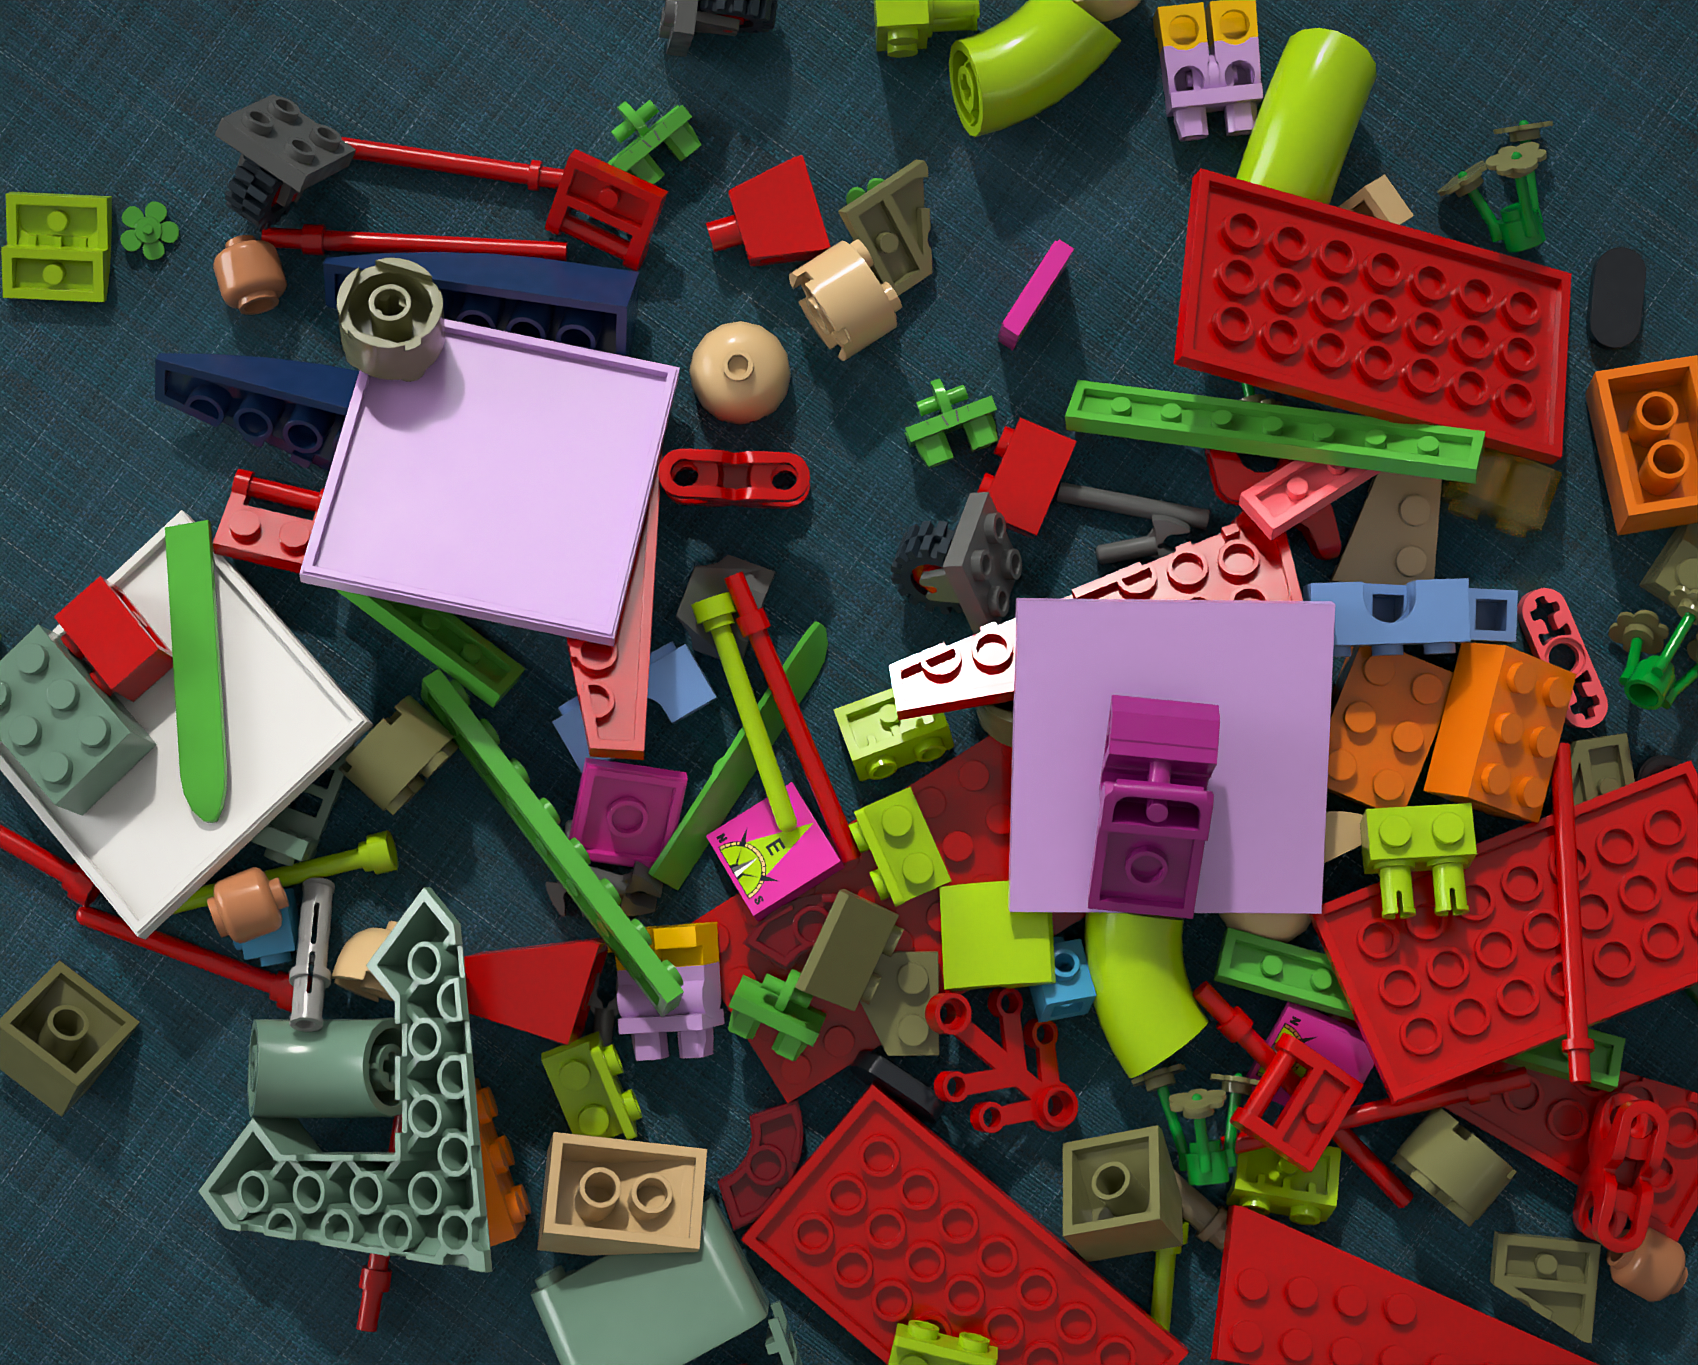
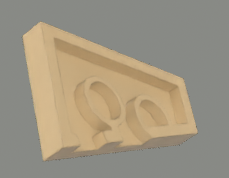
[1329,471,1442,585]

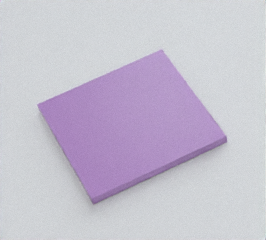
[299,319,680,646]
[1008,598,1335,914]

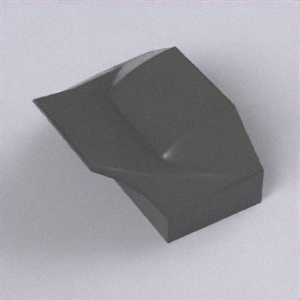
[676,555,776,661]

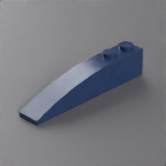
[323,252,639,357]
[155,353,359,472]

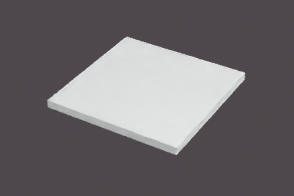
[0,510,373,939]

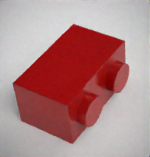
[977,417,1077,539]
[54,576,173,702]

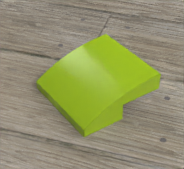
[1,192,112,302]
[939,881,1056,991]

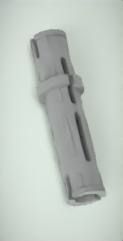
[289,878,335,1032]

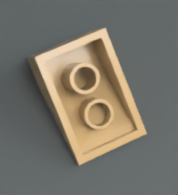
[537,1132,707,1256]

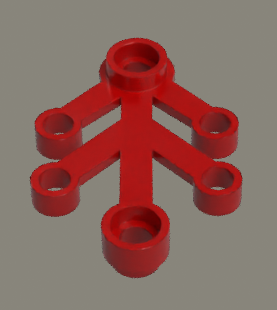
[925,988,1078,1133]

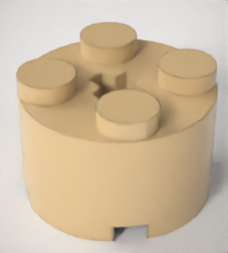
[789,239,902,361]

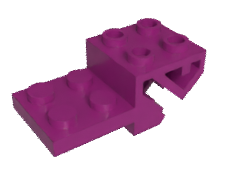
[1088,695,1220,919]

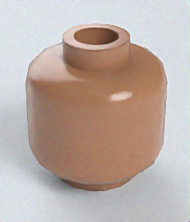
[213,235,287,315]
[207,867,289,944]
[1606,1227,1688,1302]

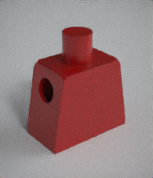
[706,155,831,266]

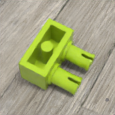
[873,0,980,58]
[1360,803,1477,919]

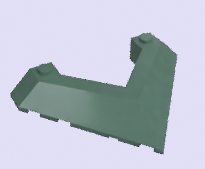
[198,887,492,1273]

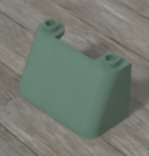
[530,1194,770,1365]

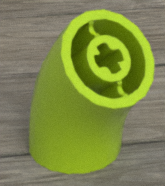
[949,0,1121,137]
[1236,28,1377,204]
[1084,912,1208,1078]

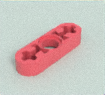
[1517,588,1608,728]

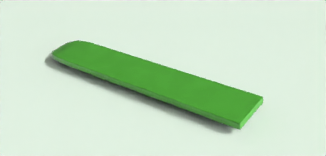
[165,520,227,823]
[648,621,828,891]

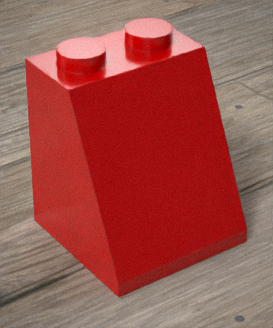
[464,937,608,1045]

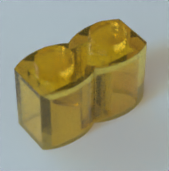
[1440,447,1562,538]

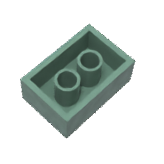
[0,624,157,816]

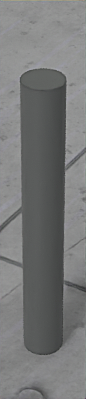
[1056,482,1210,530]

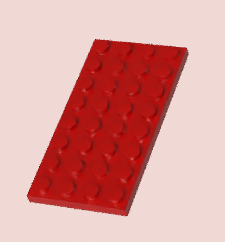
[1174,168,1572,465]
[691,735,1086,1103]
[1309,760,1698,1105]
[741,1082,1189,1365]

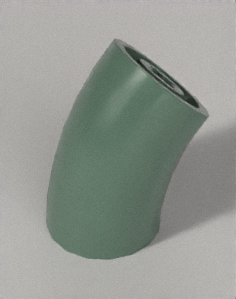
[247,1018,402,1118]

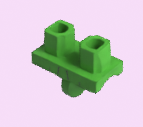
[607,100,701,184]
[904,378,998,469]
[728,969,827,1061]

